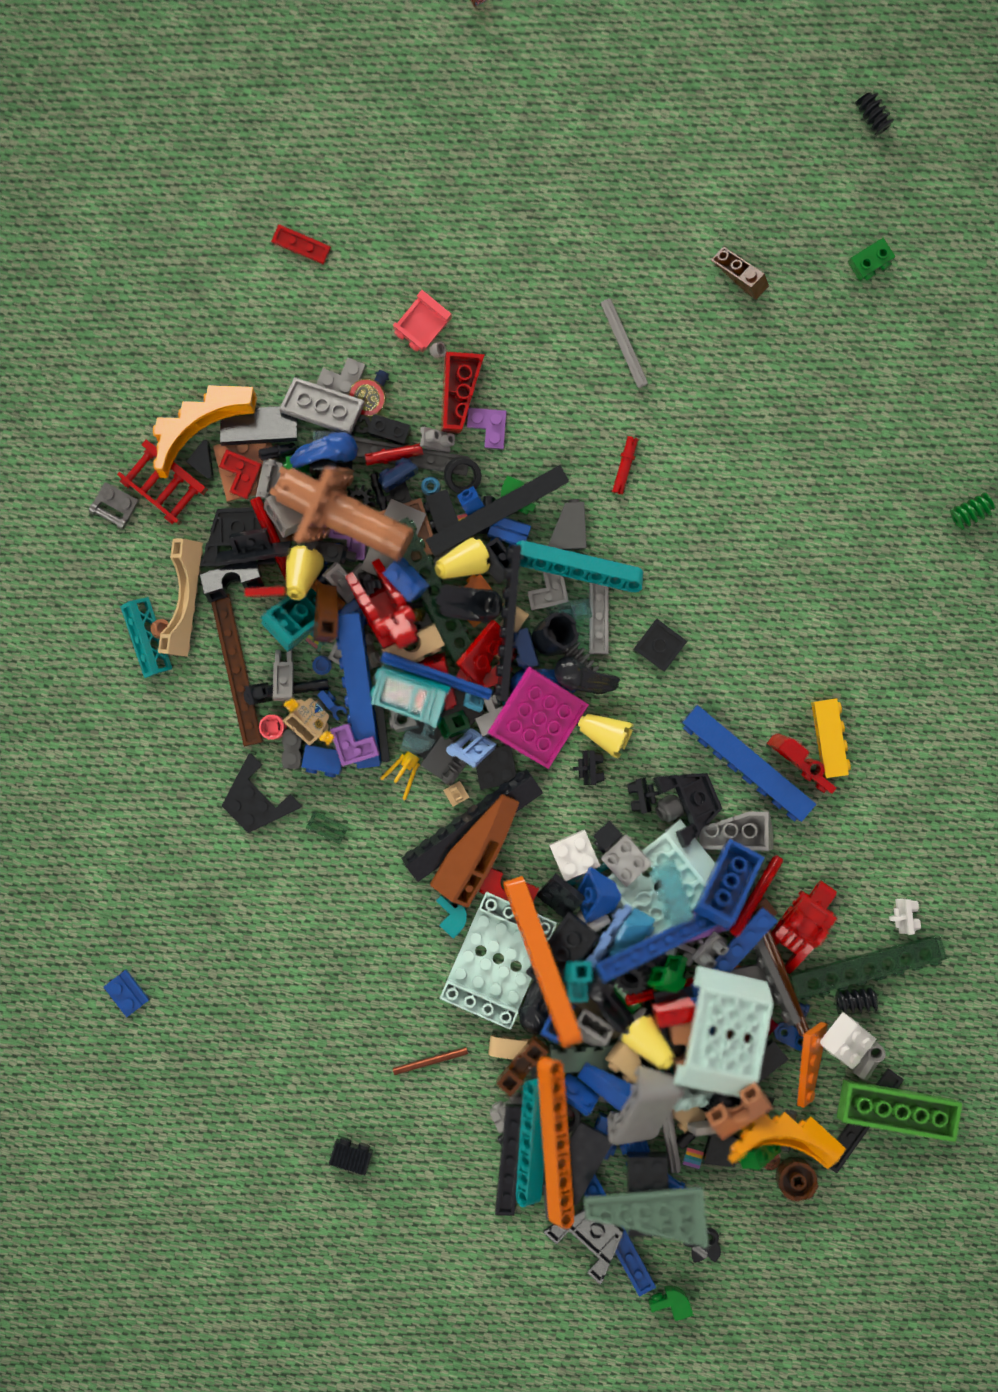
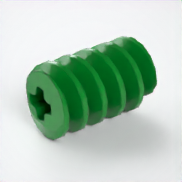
[950,492,995,530]

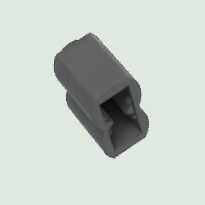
[282,730,304,769]

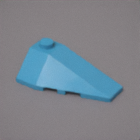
[608,908,656,958]

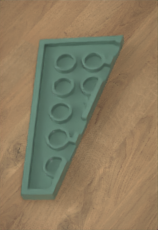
[584,1187,709,1249]

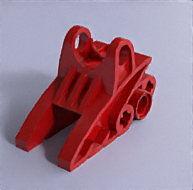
[345,558,417,650]
[771,880,837,974]

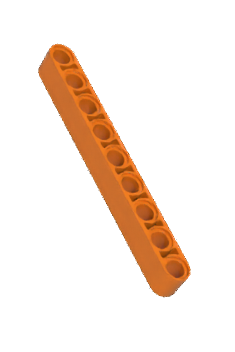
[503,876,582,1048]
[537,1057,574,1229]

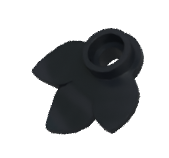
[683,1227,721,1263]

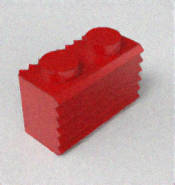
[652,997,696,1029]

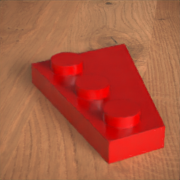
[456,620,502,686]

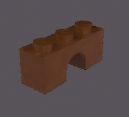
[496,1035,549,1097]

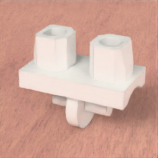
[889,899,921,935]

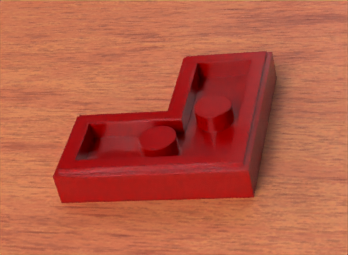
[219,449,262,500]

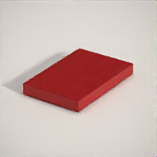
[245,587,288,598]

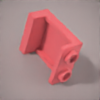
[393,290,452,353]

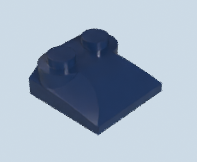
[378,458,419,494]
[513,628,540,670]

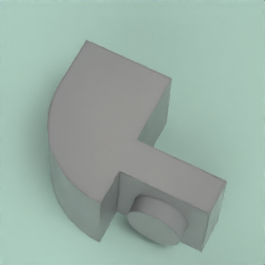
[475,692,504,737]

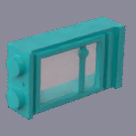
[370,664,451,728]

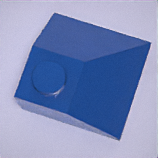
[577,867,621,923]

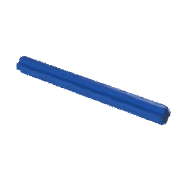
[381,652,492,700]

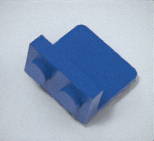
[564,1073,600,1116]

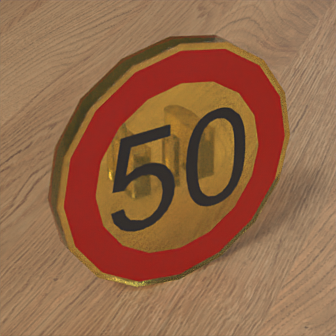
[348,378,386,417]

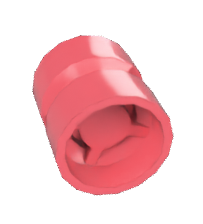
[259,715,287,740]

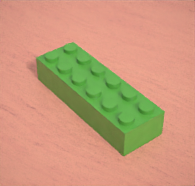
[836,1079,963,1142]

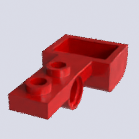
[767,734,837,794]

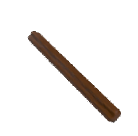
[762,930,809,1036]

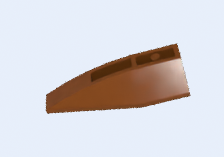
[430,794,519,908]

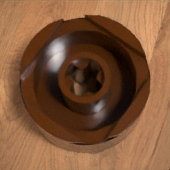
[775,1157,818,1202]

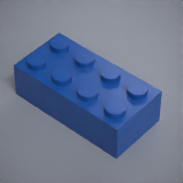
[693,839,764,930]

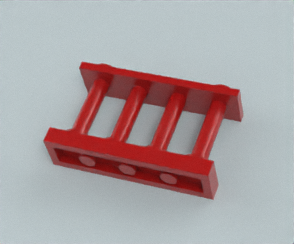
[117,439,208,525]

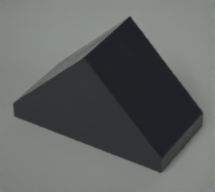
[186,440,214,481]

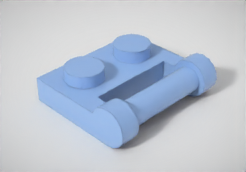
[446,728,496,768]

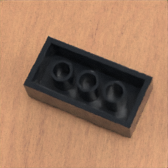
[627,1152,668,1237]

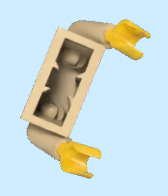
[283,698,335,746]

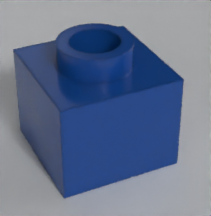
[457,486,485,516]

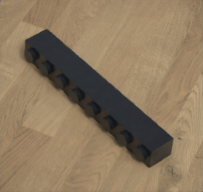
[402,769,543,882]

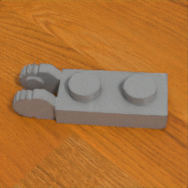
[273,650,294,701]

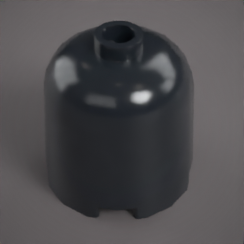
[532,612,579,656]

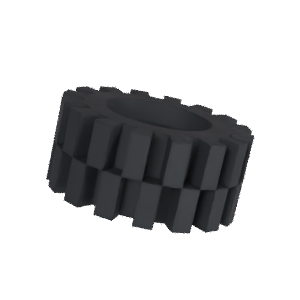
[613,963,651,995]

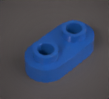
[773,1022,803,1051]

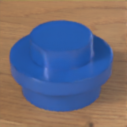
[312,656,332,675]

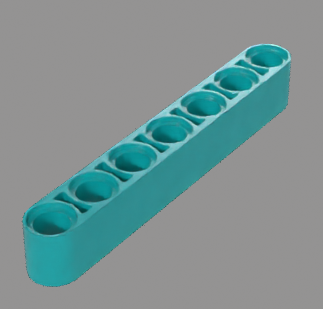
[516,541,644,593]
[516,1078,544,1207]

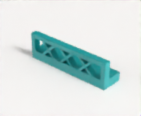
[120,597,173,679]

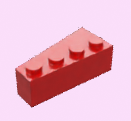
[441,352,485,434]

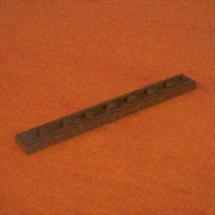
[211,593,263,747]

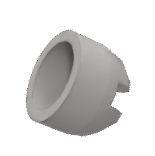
[430,342,446,358]

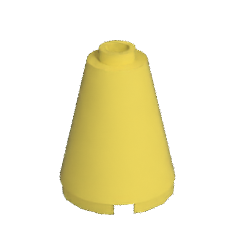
[434,536,490,579]
[286,546,324,600]
[578,714,634,759]
[621,1014,675,1070]

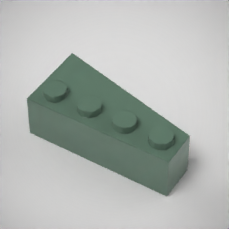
[550,1042,619,1073]

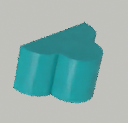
[261,588,316,652]

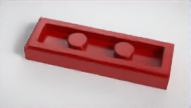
[271,224,331,265]

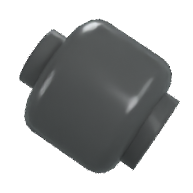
[655,794,684,822]

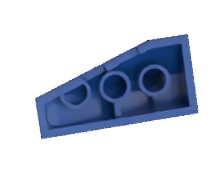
[578,1063,632,1112]

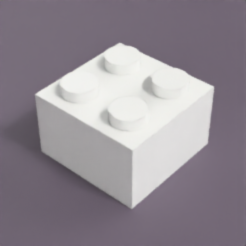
[549,830,600,881]
[820,1012,876,1069]

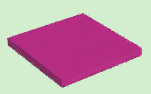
[487,667,589,769]

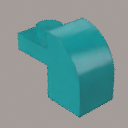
[436,894,467,939]
[564,961,592,1002]

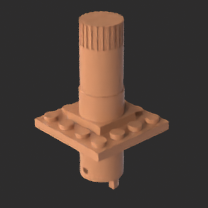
[269,466,414,561]

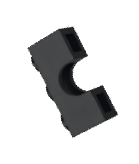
[200,560,264,603]

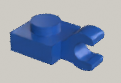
[317,690,348,720]

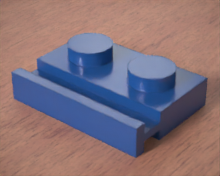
[104,969,150,1017]

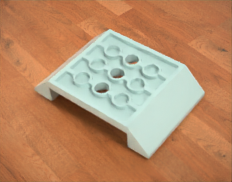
[607,819,715,940]
[440,892,557,1030]
[674,966,773,1097]

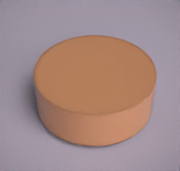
[151,619,169,639]

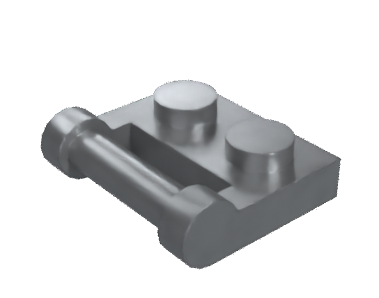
[88,482,139,530]

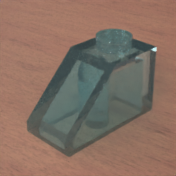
[546,598,592,621]

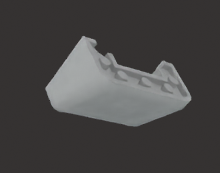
[607,1066,685,1145]

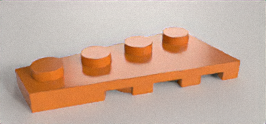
[797,1022,828,1108]

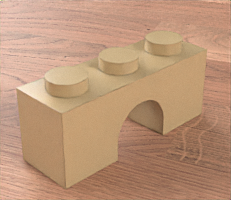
[381,623,445,663]

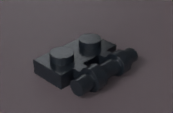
[370,467,412,511]

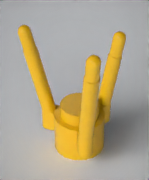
[380,751,420,800]

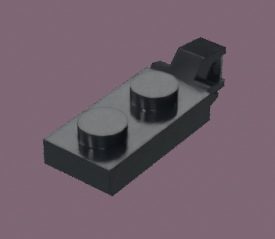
[304,540,357,564]

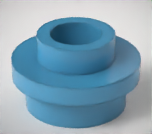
[421,477,440,496]

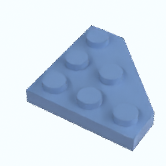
[585,904,633,973]

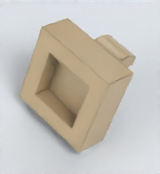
[443,781,469,807]

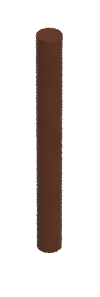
[392,1047,468,1075]

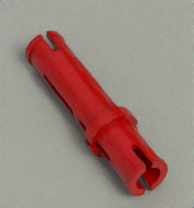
[611,436,639,495]
[364,443,423,466]

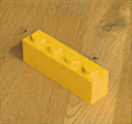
[811,699,851,778]

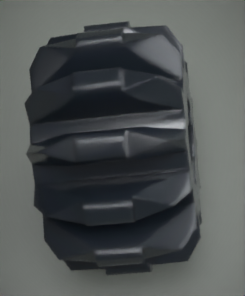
[347,485,376,507]

